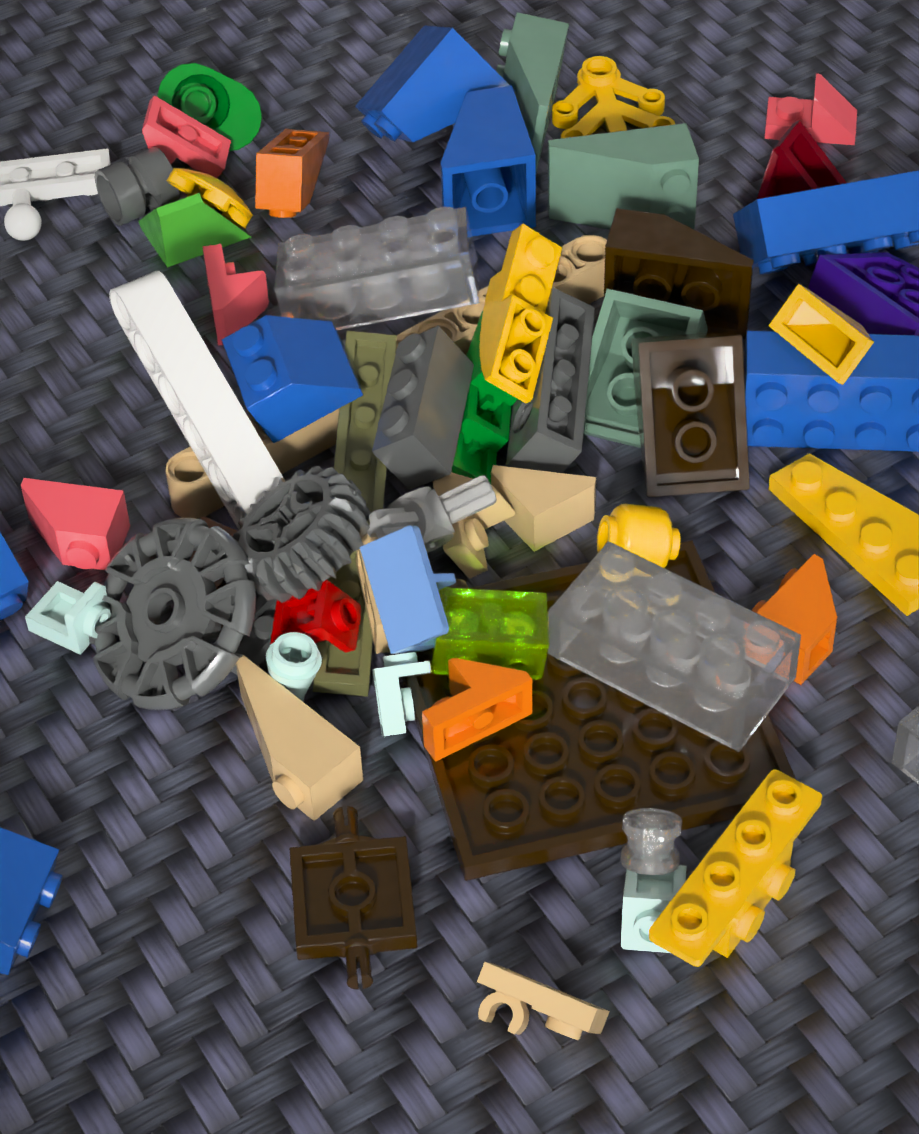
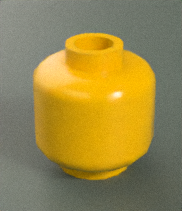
[597,504,680,577]

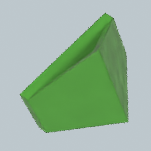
[138,193,251,268]

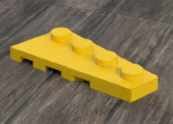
[768,453,919,616]

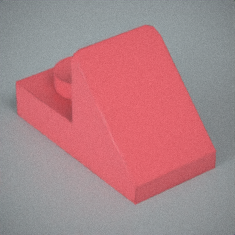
[765,73,857,145]
[142,95,231,178]
[203,244,269,346]

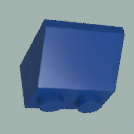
[222,315,364,443]

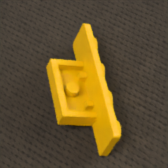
[649,770,822,967]

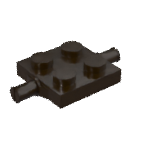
[289,806,417,990]

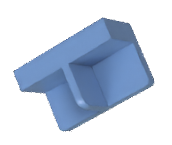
[360,526,456,654]

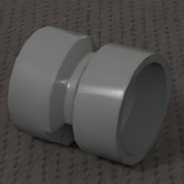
[94,146,180,226]

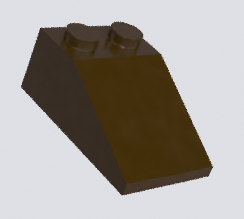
[604,208,754,339]
[631,331,750,497]

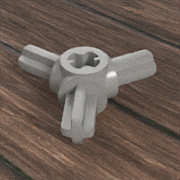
[367,476,497,553]

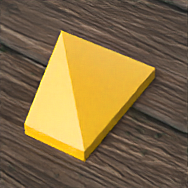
[769,284,874,385]

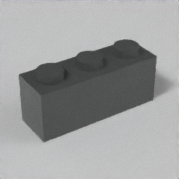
[372,325,474,490]

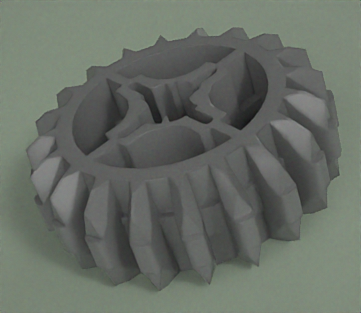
[232,466,371,603]

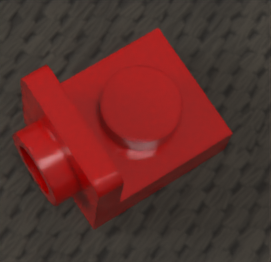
[270,580,361,653]

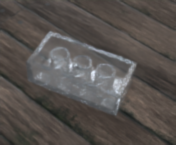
[274,207,480,330]
[548,541,801,752]

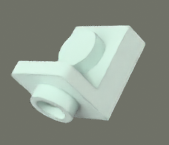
[372,652,432,736]
[621,861,687,953]

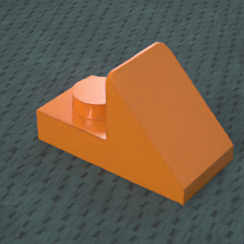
[422,658,532,762]

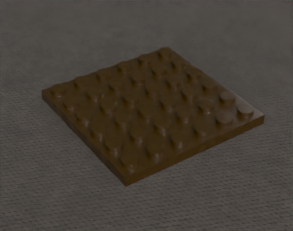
[394,540,796,881]

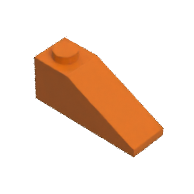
[255,129,329,218]

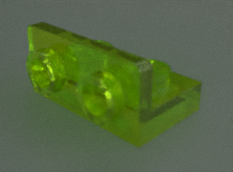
[432,587,549,679]

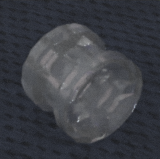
[621,808,682,875]

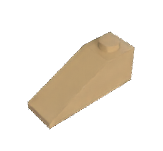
[236,656,363,821]

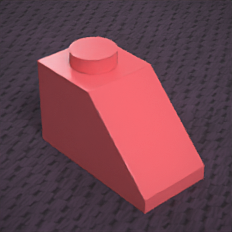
[21,478,130,570]

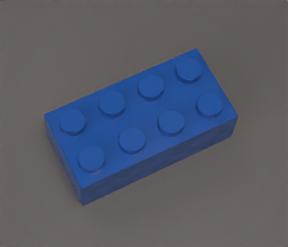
[733,170,919,275]
[744,331,919,452]

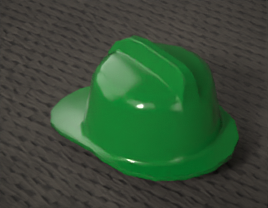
[157,63,262,151]

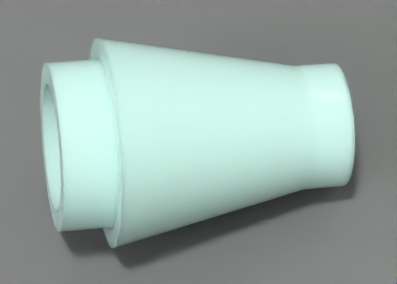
[266,632,322,702]

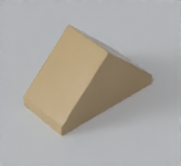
[491,465,596,552]

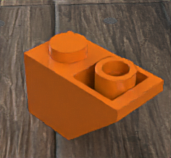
[746,554,837,685]

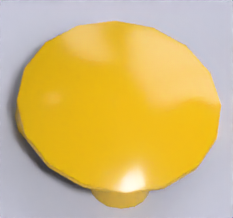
[166,168,253,229]

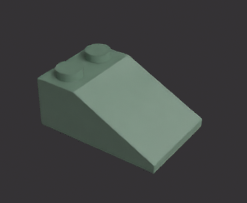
[496,12,569,172]
[548,123,699,230]
[583,289,708,448]

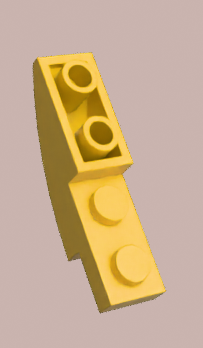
[480,224,562,404]

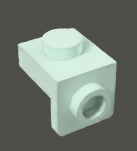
[25,581,111,655]

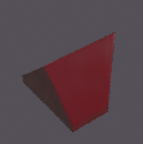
[756,120,847,200]

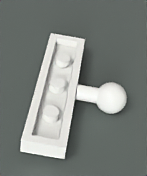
[0,149,111,241]

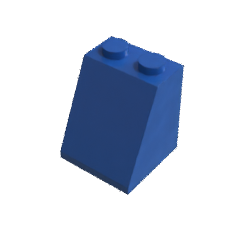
[355,26,515,142]
[441,85,536,241]

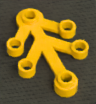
[552,56,675,138]

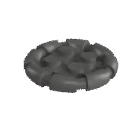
[89,518,256,710]

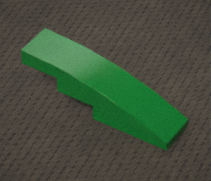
[451,311,518,484]

